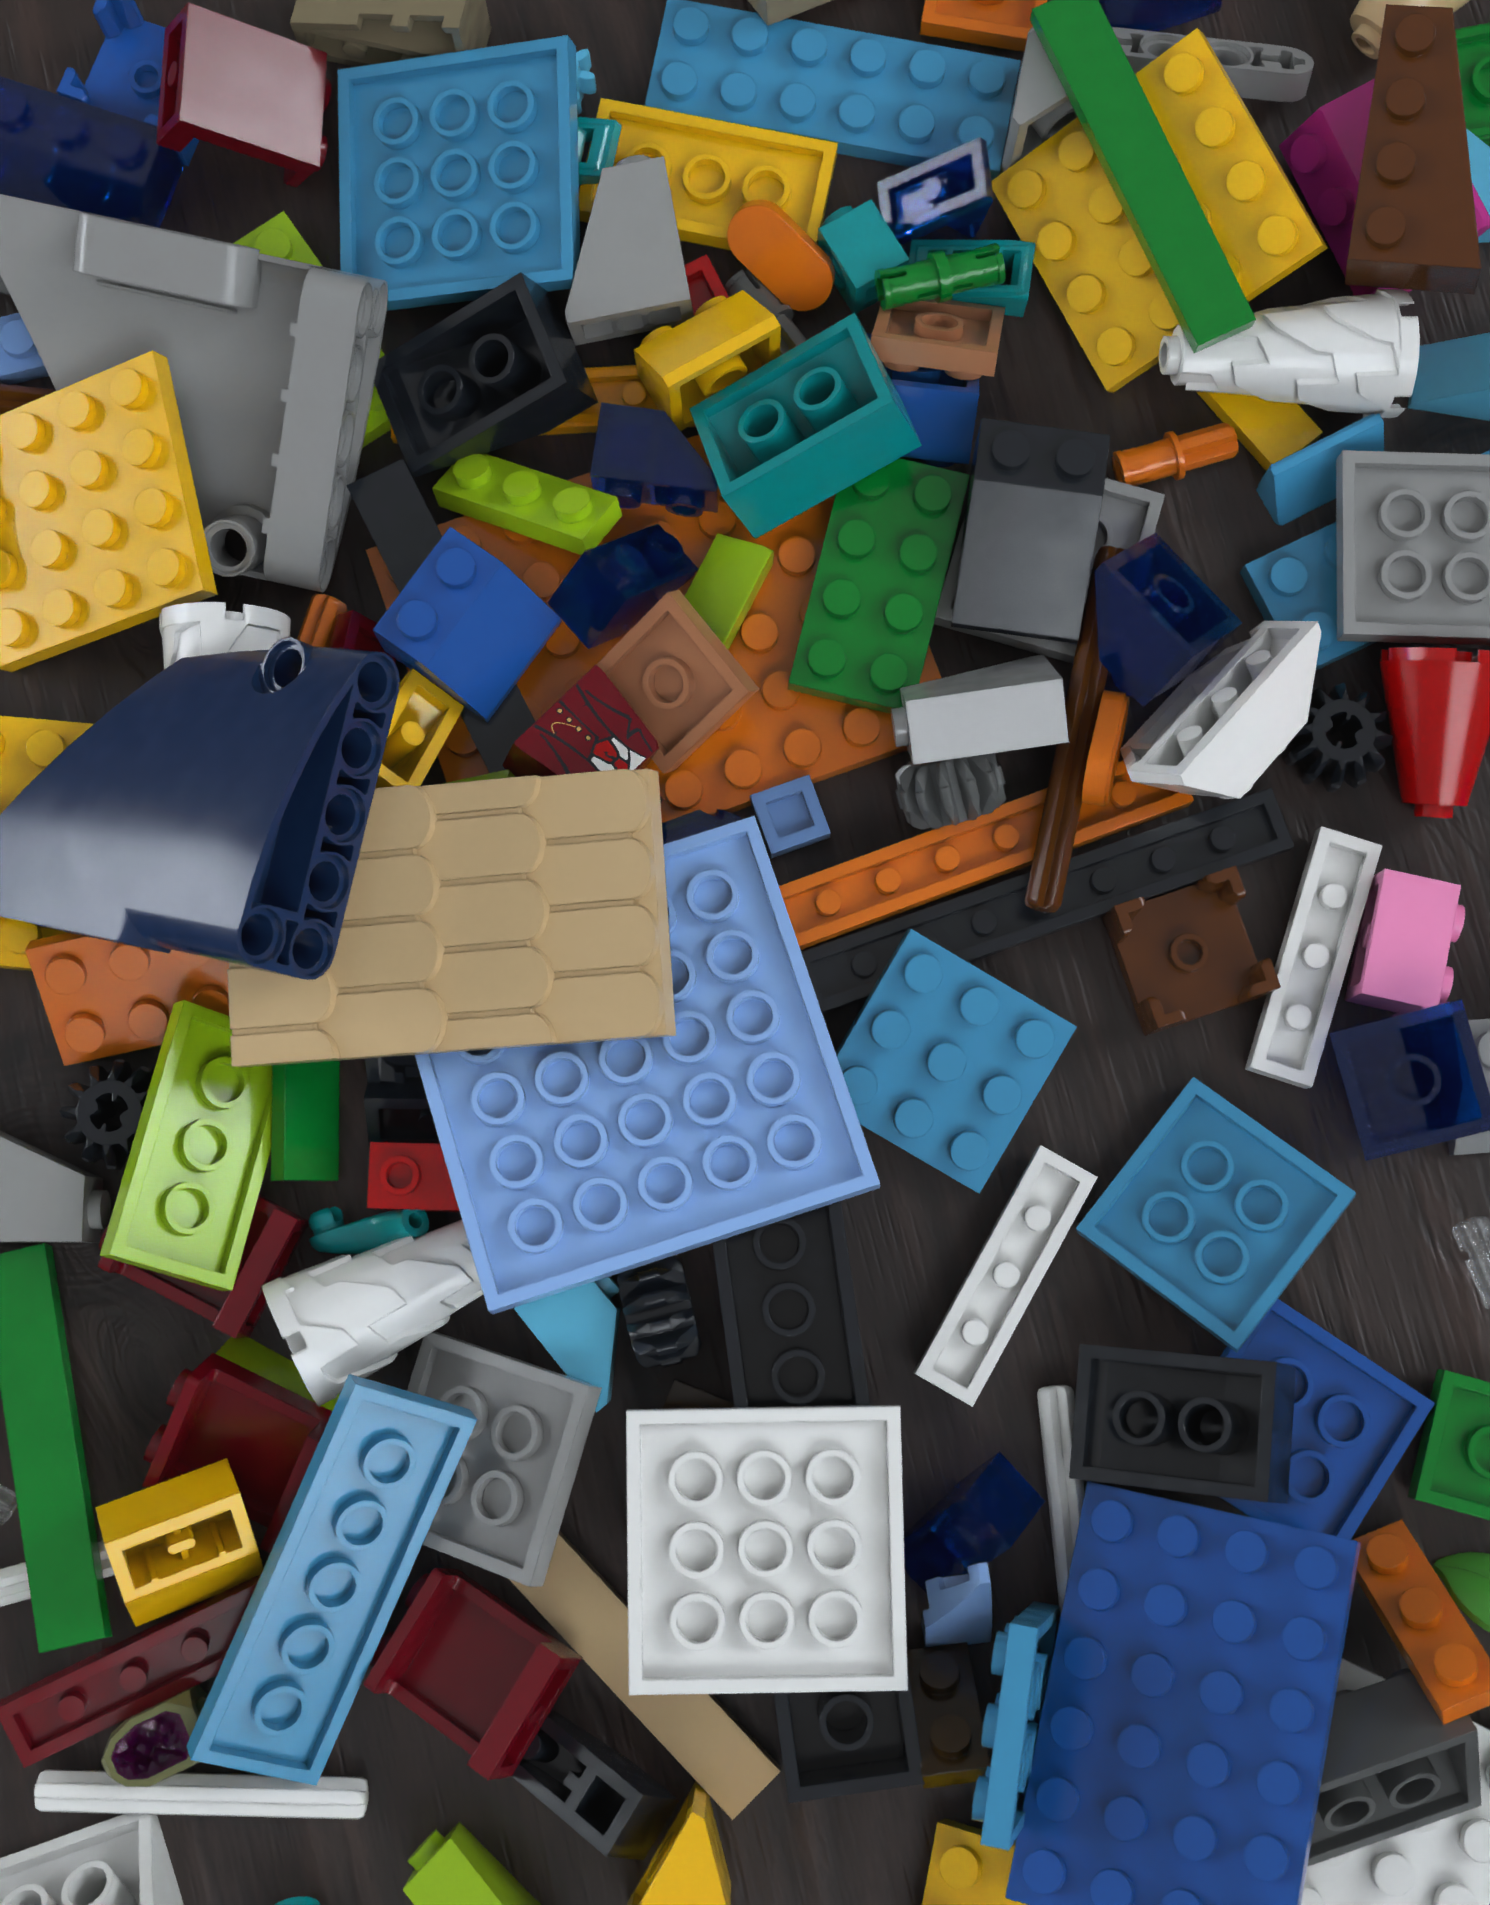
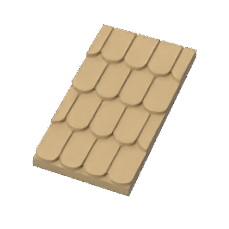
[227,768,676,1067]

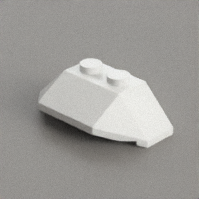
[1120,621,1321,799]

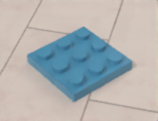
[836,928,1077,1194]
[1076,1077,1356,1353]
[972,1601,1060,1850]

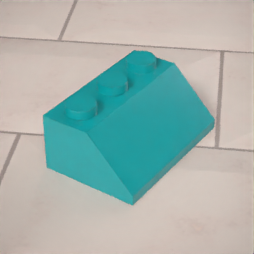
[689,312,922,539]

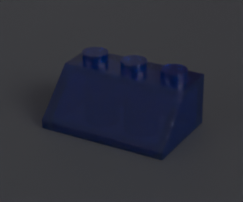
[0,76,185,228]

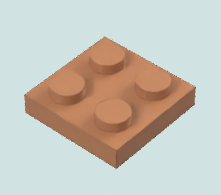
[871,299,1005,380]
[596,590,759,774]

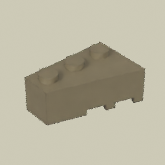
[290,0,491,67]

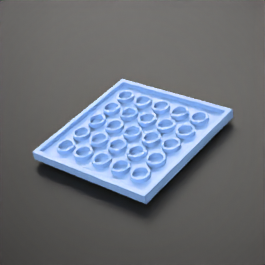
[415,815,880,1315]

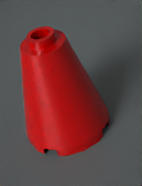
[1380,647,1490,818]

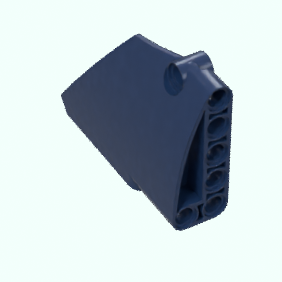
[0,637,400,980]

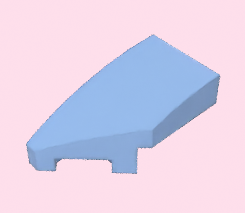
[921,1562,992,1648]

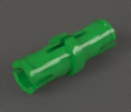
[874,243,1005,311]

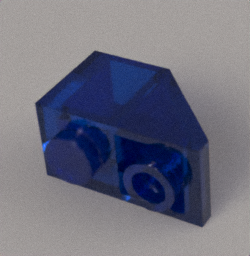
[590,403,719,517]
[547,524,699,649]
[904,1452,1045,1593]

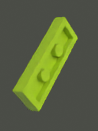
[432,454,622,557]

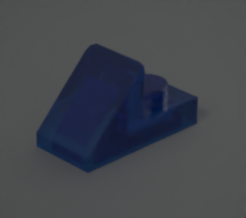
[877,137,994,245]

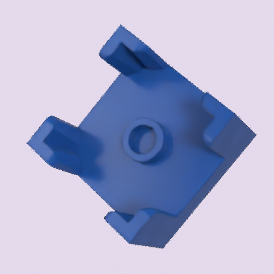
[56,0,199,166]

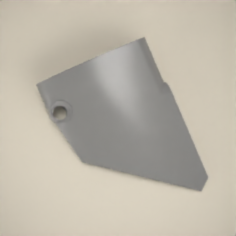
[0,194,388,592]

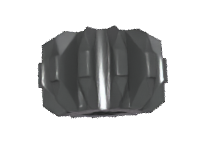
[895,753,1006,830]

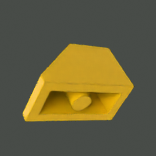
[375,668,465,788]

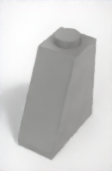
[565,155,694,346]
[891,655,1069,765]
[0,1130,111,1243]

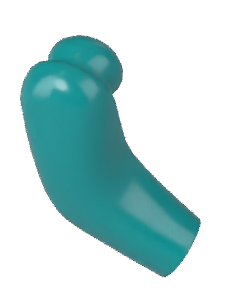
[308,1206,429,1255]

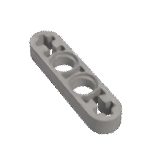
[1112,27,1314,102]

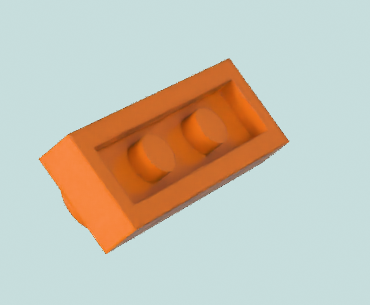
[1352,1519,1490,1725]

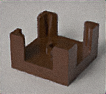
[1102,865,1281,1036]

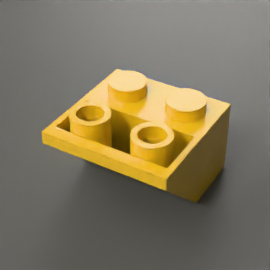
[95,1458,263,1627]

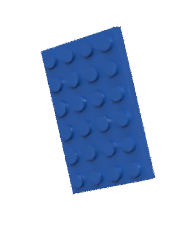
[1005,1481,1361,1905]

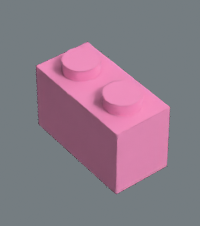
[1345,868,1465,1017]

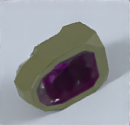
[101,1684,208,1787]

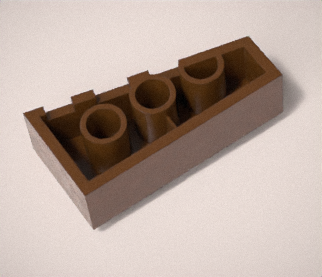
[1345,4,1481,295]

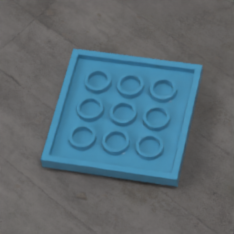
[337,35,580,311]

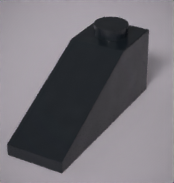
[512,1709,679,1860]

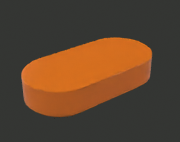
[727,199,835,311]
[1082,690,1130,806]

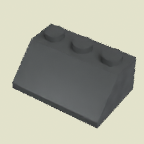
[1307,1668,1482,1867]

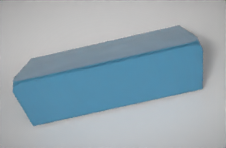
[1256,413,1384,526]

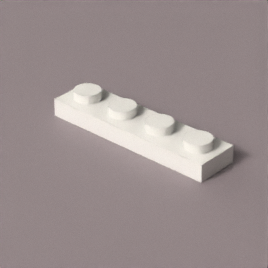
[1245,826,1383,1089]
[913,1145,1098,1407]

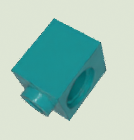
[817,199,910,314]

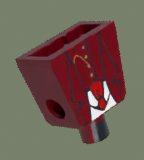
[502,664,665,804]

